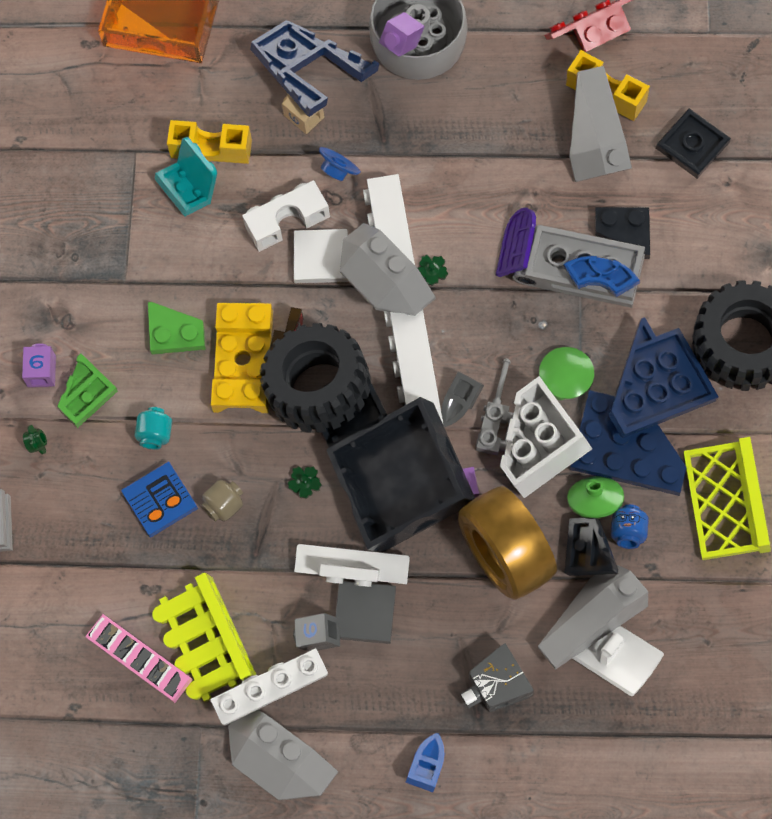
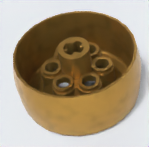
[458,486,557,600]

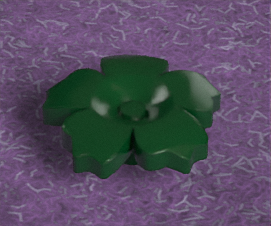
[418,255,448,286]
[288,466,322,499]

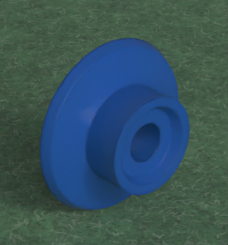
[319,147,361,181]

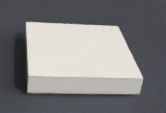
[294,229,348,283]

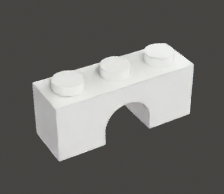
[242,180,330,252]

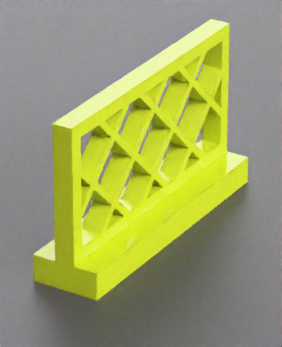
[684,437,771,560]

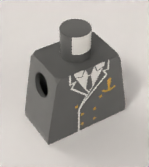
[460,643,534,712]

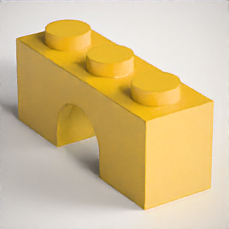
[566,50,650,121]
[167,120,252,164]

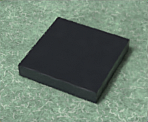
[655,108,731,179]

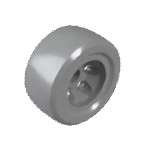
[369,0,468,80]

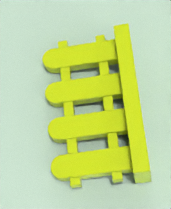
[152,572,257,702]

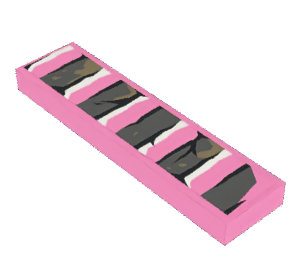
[85,614,192,703]

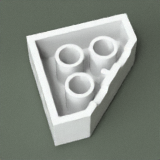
[500,376,592,498]

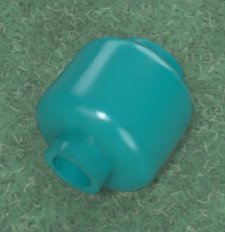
[134,407,172,450]

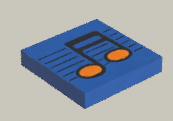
[121,462,198,538]

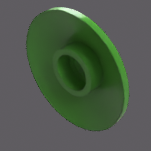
[567,476,624,518]

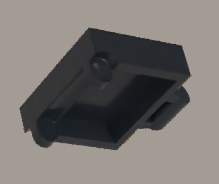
[321,383,387,448]

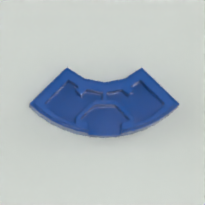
[564,256,640,297]

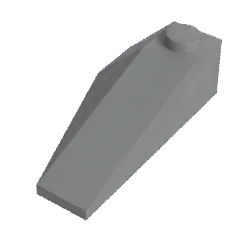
[538,565,648,670]

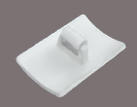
[572,626,664,696]

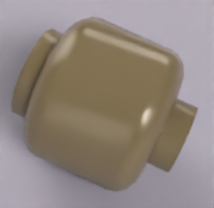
[201,480,243,522]

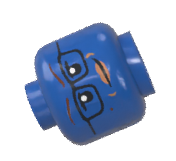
[611,504,649,549]

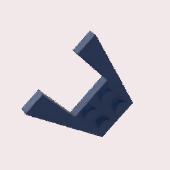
[250,20,380,117]

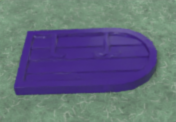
[496,207,536,277]

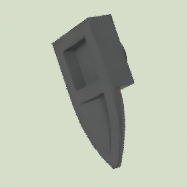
[441,371,484,427]

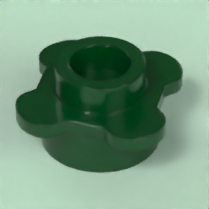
[23,425,47,455]

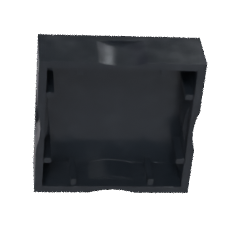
[326,397,475,553]

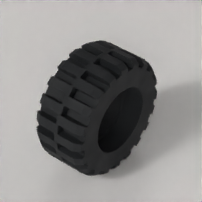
[692,280,772,391]
[260,323,371,433]

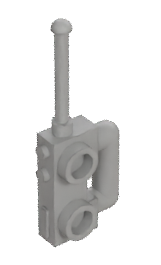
[476,358,514,456]

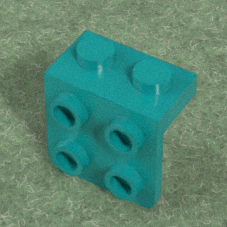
[154,137,217,217]

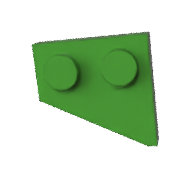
[148,302,206,354]
[57,354,118,428]

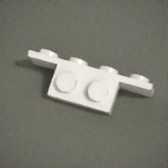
[294,544,410,587]
[210,648,328,725]

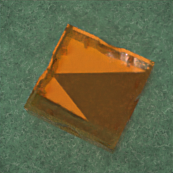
[98,0,219,64]

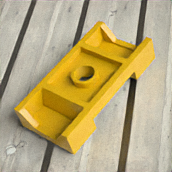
[211,303,273,413]

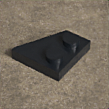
[595,207,650,259]
[564,517,618,576]

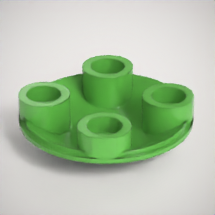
[539,347,594,400]

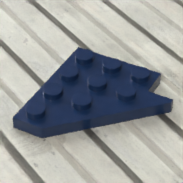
[609,317,719,439]
[570,390,686,496]

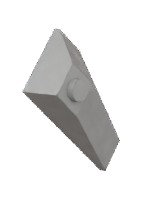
[569,66,632,182]

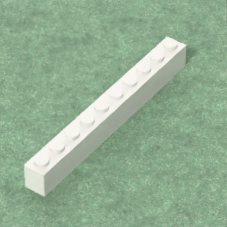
[363,174,443,423]

